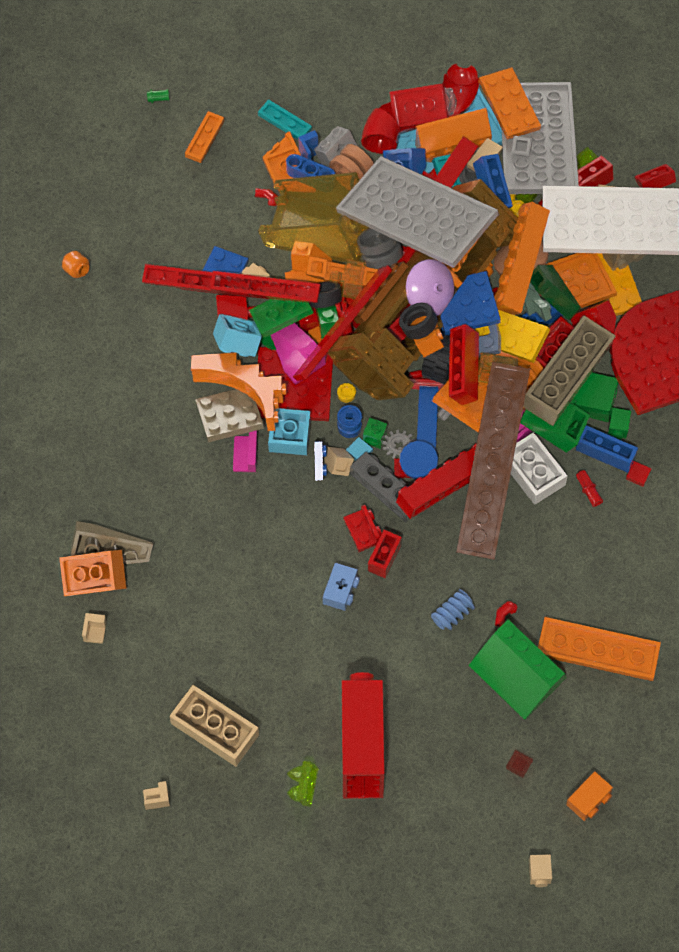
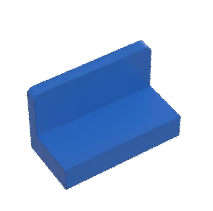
[298,130,318,160]

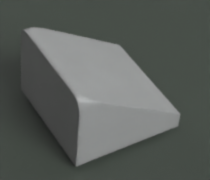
[511,136,533,157]

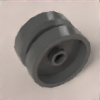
[357,228,403,269]

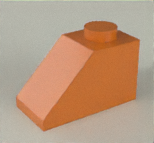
[291,241,332,272]

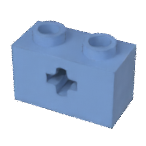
[323,563,360,611]

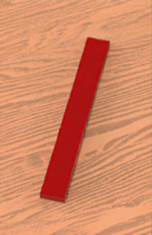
[293,265,392,381]

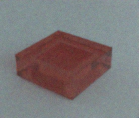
[506,750,533,778]

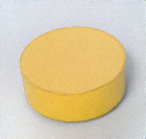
[337,383,356,403]

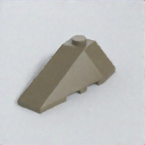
[70,521,153,564]

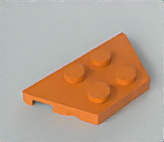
[263,131,316,191]

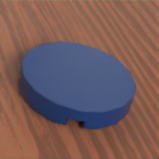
[400,441,438,479]

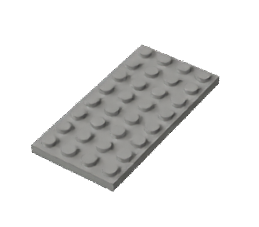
[501,82,579,194]
[336,156,499,268]

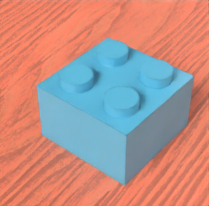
[213,314,262,357]
[268,409,311,455]

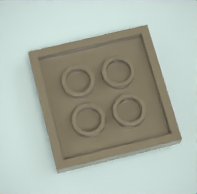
[195,389,264,442]

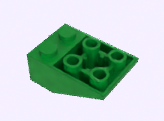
[520,404,590,453]

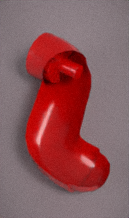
[361,63,479,154]

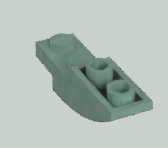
[523,283,552,322]

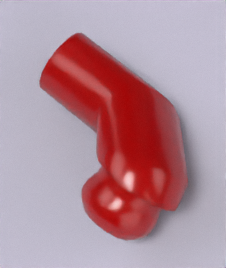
[255,188,279,206]
[495,601,518,627]

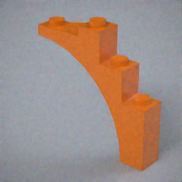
[191,352,287,431]

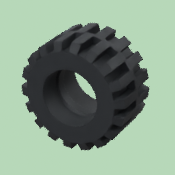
[422,333,450,384]

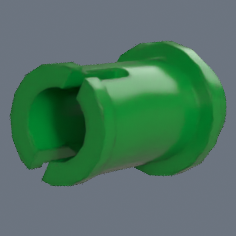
[147,89,169,104]

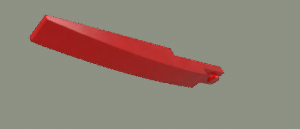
[142,264,321,303]

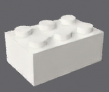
[511,432,567,505]

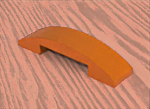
[306,256,378,288]

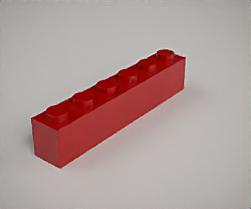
[396,443,477,519]

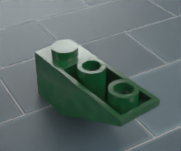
[530,265,581,320]

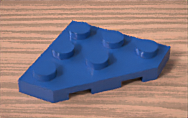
[440,271,501,335]

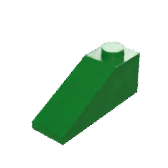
[315,305,338,339]

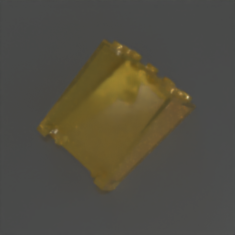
[258,172,369,264]

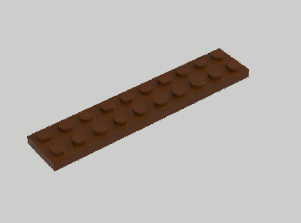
[456,362,530,560]

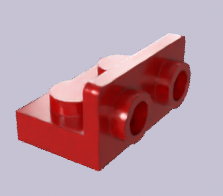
[343,505,382,552]

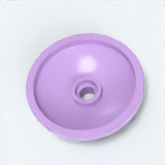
[406,260,454,316]

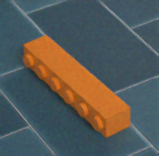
[494,202,550,315]

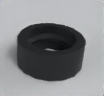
[308,281,342,308]
[399,303,438,339]

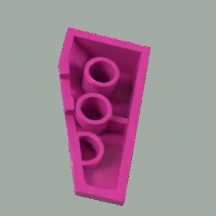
[270,323,325,385]

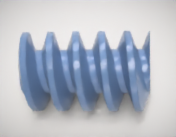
[431,589,475,630]

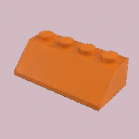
[415,108,492,162]

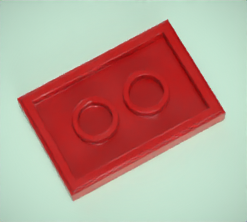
[390,83,449,127]

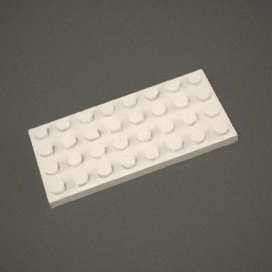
[542,186,679,255]

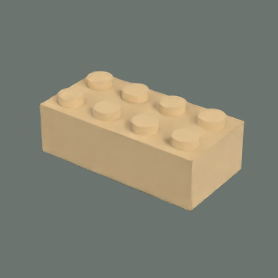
[169,685,259,767]

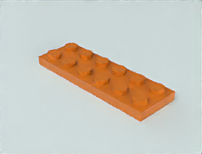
[538,617,661,681]

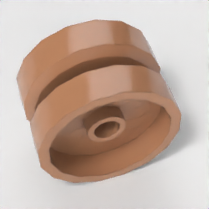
[329,144,374,190]

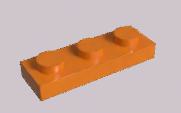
[185,111,224,163]

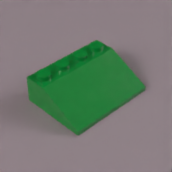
[468,619,567,720]

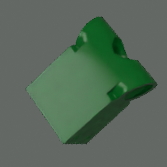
[570,373,618,423]

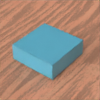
[346,437,373,461]

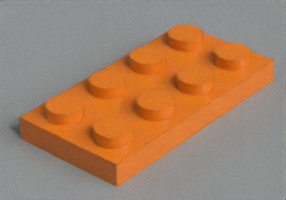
[479,67,541,140]

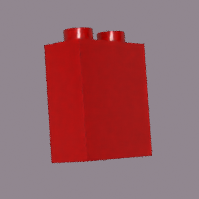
[342,672,384,799]

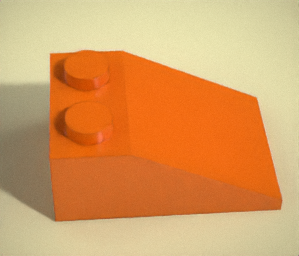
[60,550,126,596]

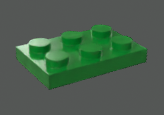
[249,299,313,339]

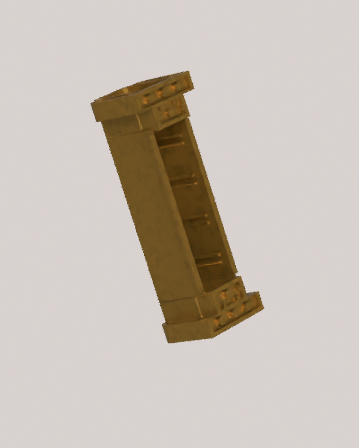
[328,179,518,400]

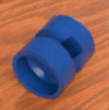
[337,405,362,438]

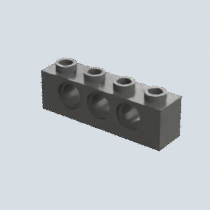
[350,452,409,523]

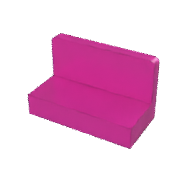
[233,430,257,472]

